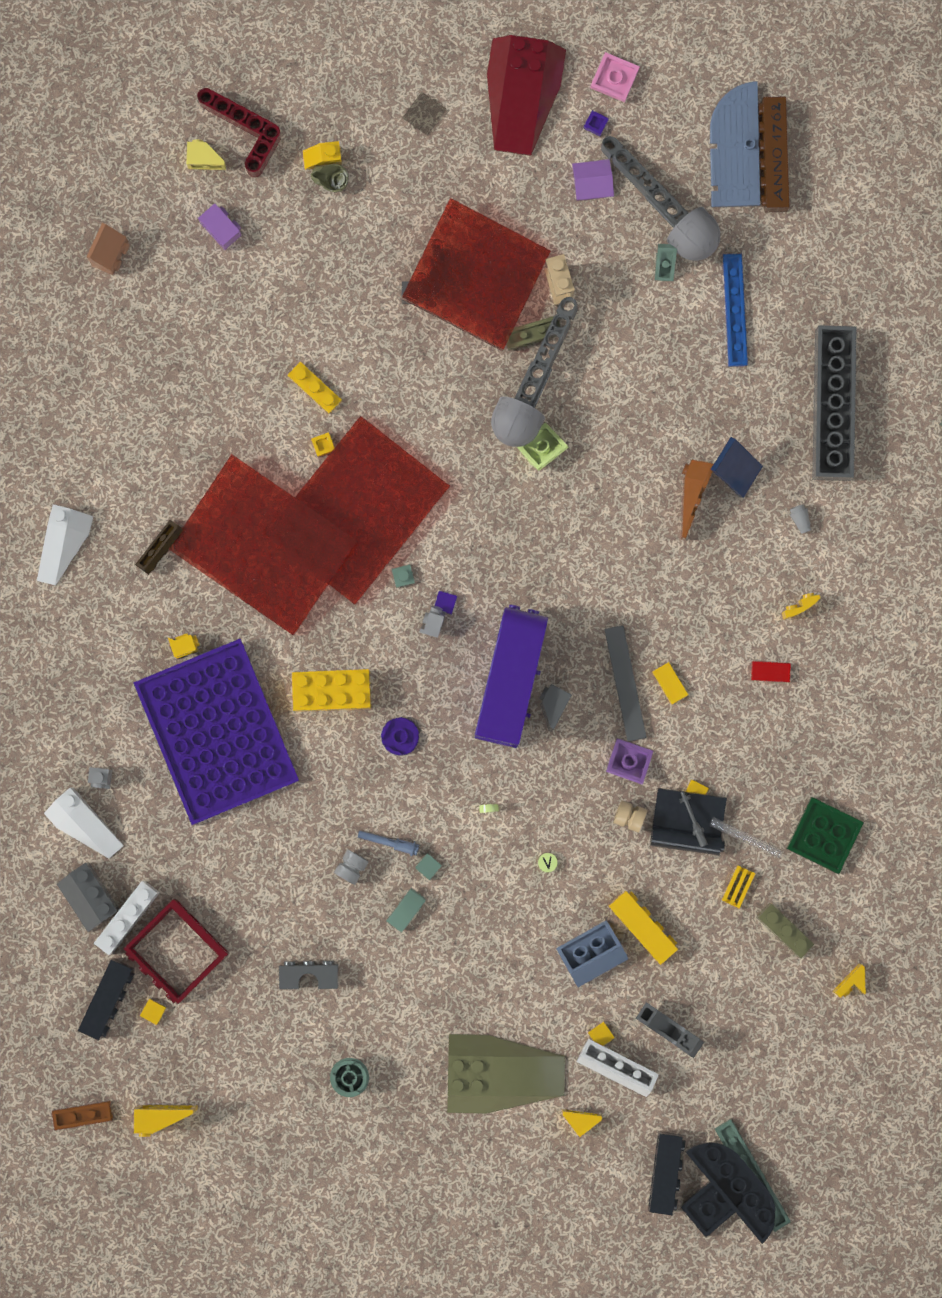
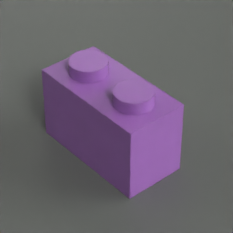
[198,203,242,250]

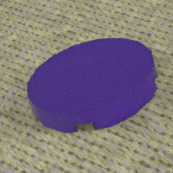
[381,717,419,756]

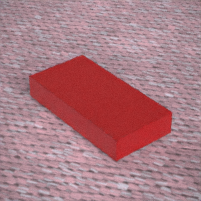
[751,661,791,683]

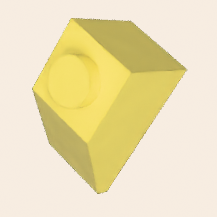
[186,139,226,170]

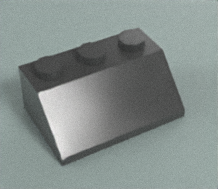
[539,684,572,732]
[57,862,120,932]

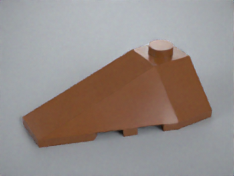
[681,460,714,540]

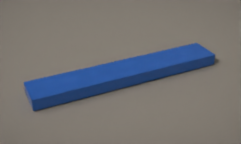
[722,253,748,367]

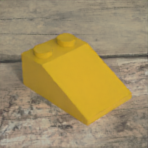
[134,1105,198,1137]

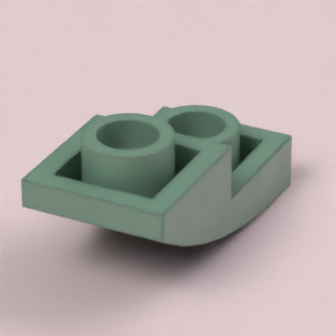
[386,888,426,933]

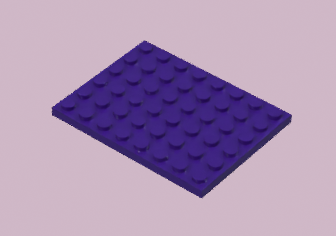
[133,638,299,825]

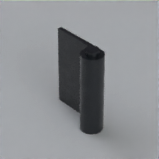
[650,788,727,856]

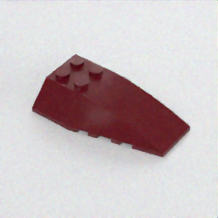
[487,35,566,156]

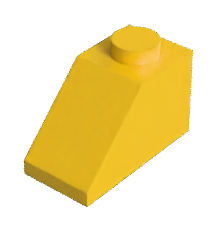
[303,141,342,170]

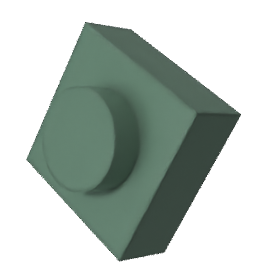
[392,564,415,588]

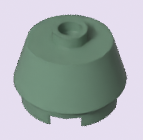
[330,1058,369,1097]

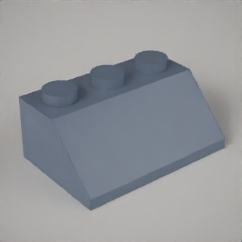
[556,920,628,987]

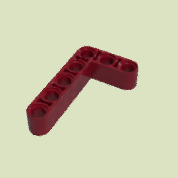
[197,88,281,177]

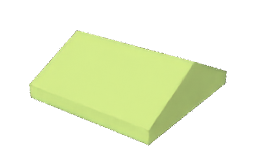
[517,422,569,471]

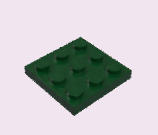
[786,797,864,875]

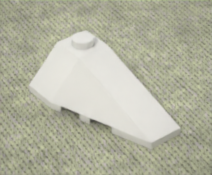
[44,787,124,858]

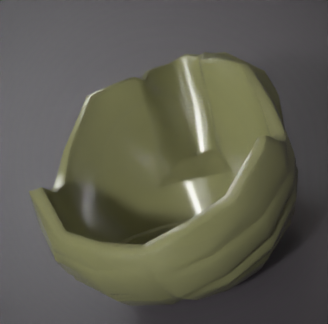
[311,164,349,193]

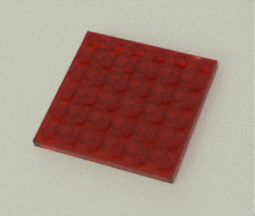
[401,198,551,351]

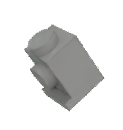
[420,606,446,638]
[88,767,112,789]

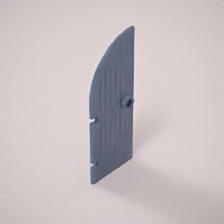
[710,81,760,207]

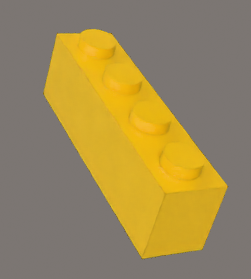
[608,891,678,965]

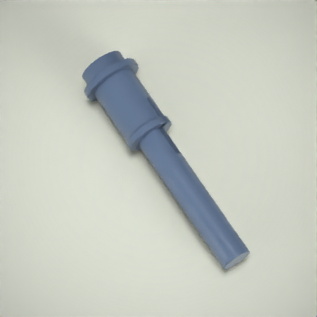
[357,830,419,856]

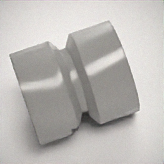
[334,849,369,885]

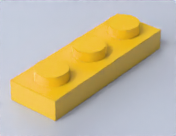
[287,362,342,414]

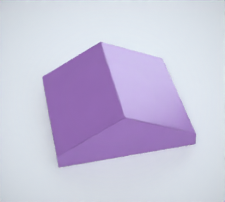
[572,159,614,201]
[606,738,653,785]

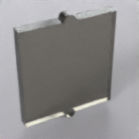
[402,92,447,136]

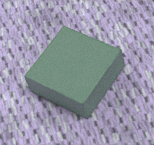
[415,853,442,880]

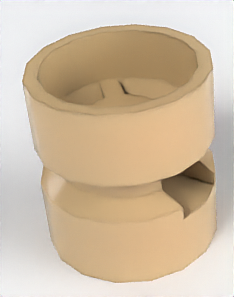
[613,800,647,833]

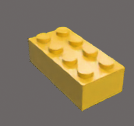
[292,669,371,712]

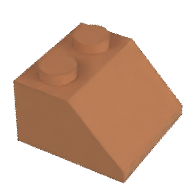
[87,223,129,275]

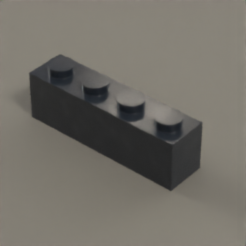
[78,959,135,1041]
[648,1131,686,1216]

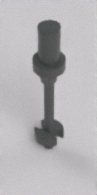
[679,791,708,847]

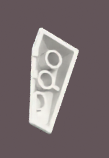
[37,505,93,585]

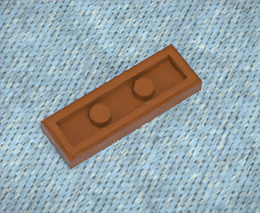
[52,1101,113,1131]

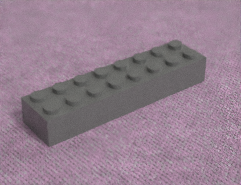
[812,325,857,481]

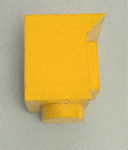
[167,633,200,659]

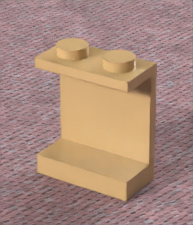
[544,254,575,306]

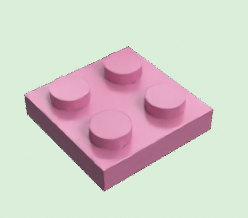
[590,52,640,103]

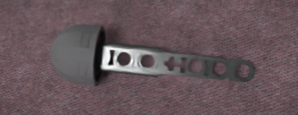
[601,136,720,261]
[491,297,578,447]

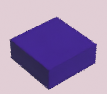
[583,110,609,137]
[435,591,457,615]

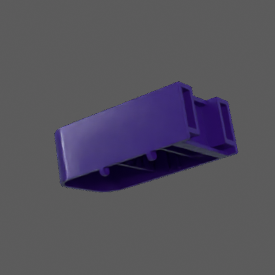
[474,604,548,748]

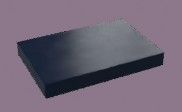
[711,437,763,498]

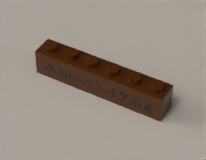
[758,96,790,213]

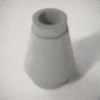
[789,504,812,534]

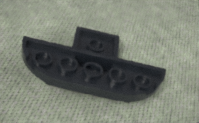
[680,1142,776,1244]

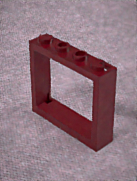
[124,898,230,1004]

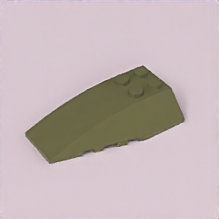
[447,1034,565,1114]

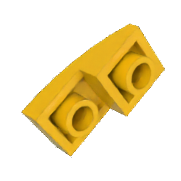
[782,593,820,620]

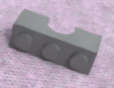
[279,961,339,989]

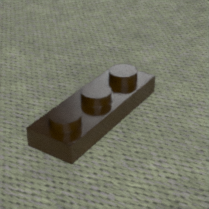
[135,520,184,575]

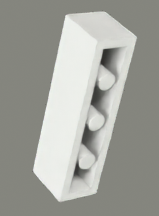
[94,881,160,955]
[577,1039,659,1097]

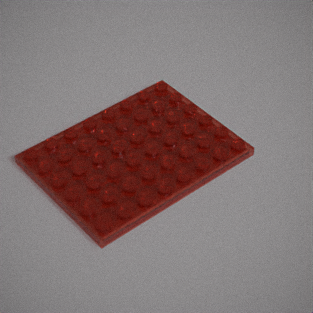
[266,416,450,605]
[169,454,358,636]

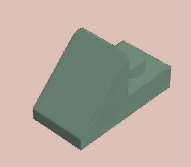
[655,244,677,281]

